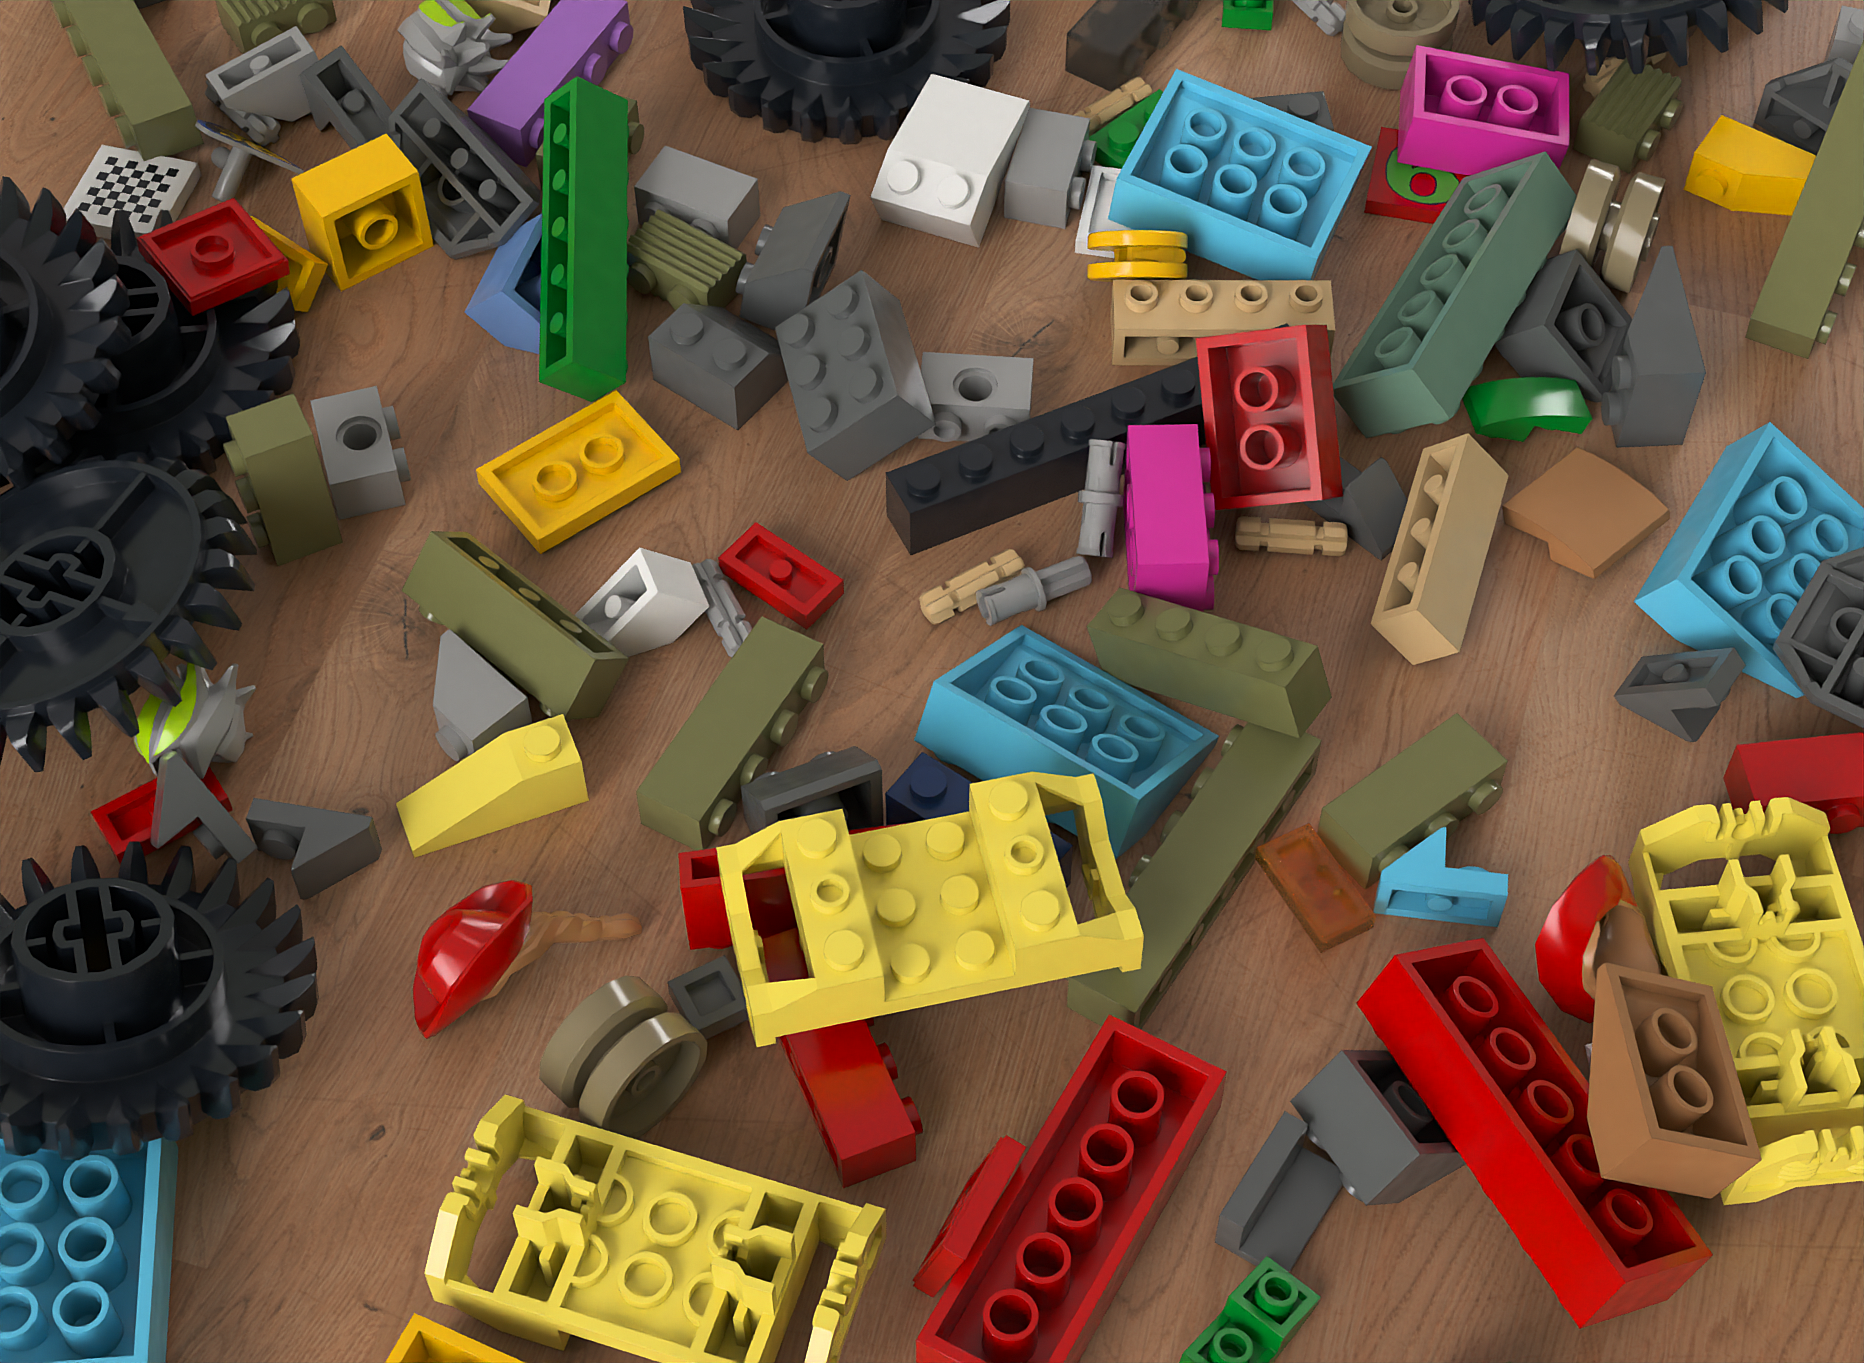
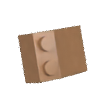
[1587,962,1762,1199]

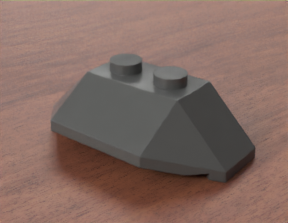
[1754,57,1853,156]
[388,78,541,260]
[1773,547,1864,728]

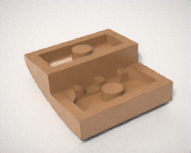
[1502,447,1670,579]

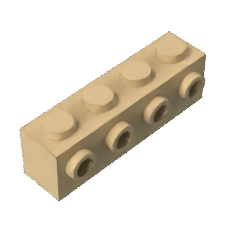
[1110,279,1335,365]
[1371,433,1509,665]

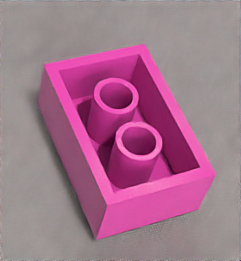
[1397,45,1569,176]
[1122,424,1219,612]

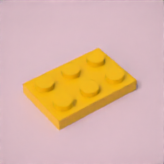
[476,390,681,554]

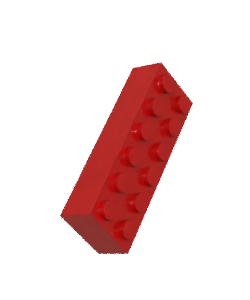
[1356,938,1713,1329]
[916,1014,1227,1363]

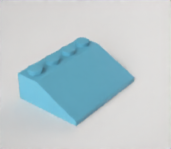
[1108,69,1372,280]
[1634,422,1864,698]
[914,625,1219,859]
[0,1137,179,1363]

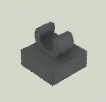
[667,955,749,1040]

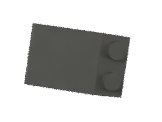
[1601,246,1706,448]

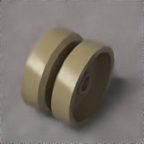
[1341,0,1460,90]
[1559,159,1666,293]
[539,976,708,1139]

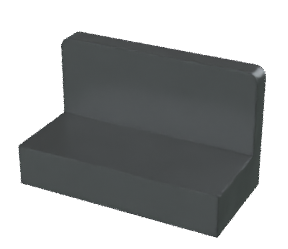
[1215,1111,1343,1273]

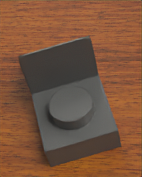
[299,45,393,149]
[1302,457,1408,560]
[1614,647,1746,742]
[150,750,258,864]
[246,798,382,900]

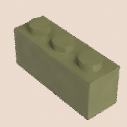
[223,393,343,566]
[1316,713,1508,890]

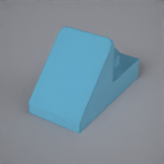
[1373,827,1508,927]

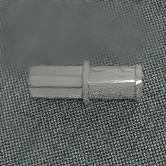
[976,556,1092,626]

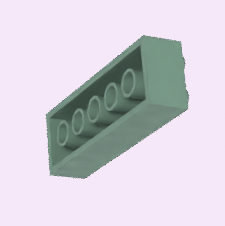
[1333,151,1577,438]

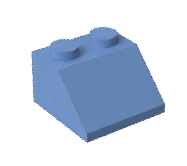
[464,213,542,354]

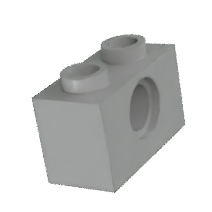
[918,352,1034,442]
[310,386,411,520]

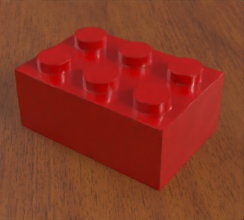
[1196,325,1343,510]

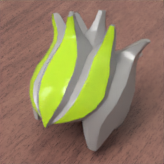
[397,0,513,98]
[134,661,256,779]

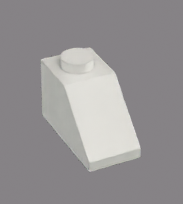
[575,547,709,657]

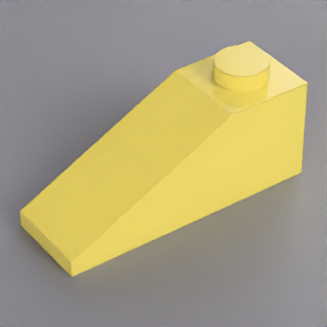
[396,714,589,858]

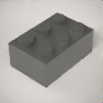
[775,270,936,481]

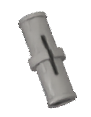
[1076,439,1126,558]

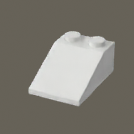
[870,74,1030,248]

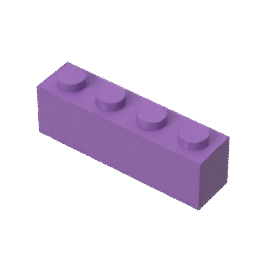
[467,0,633,167]

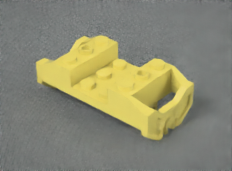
[716,772,1144,1047]
[1628,797,1864,1205]
[424,1094,887,1363]

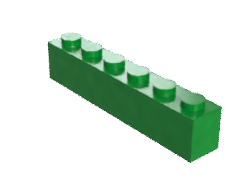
[539,76,630,402]

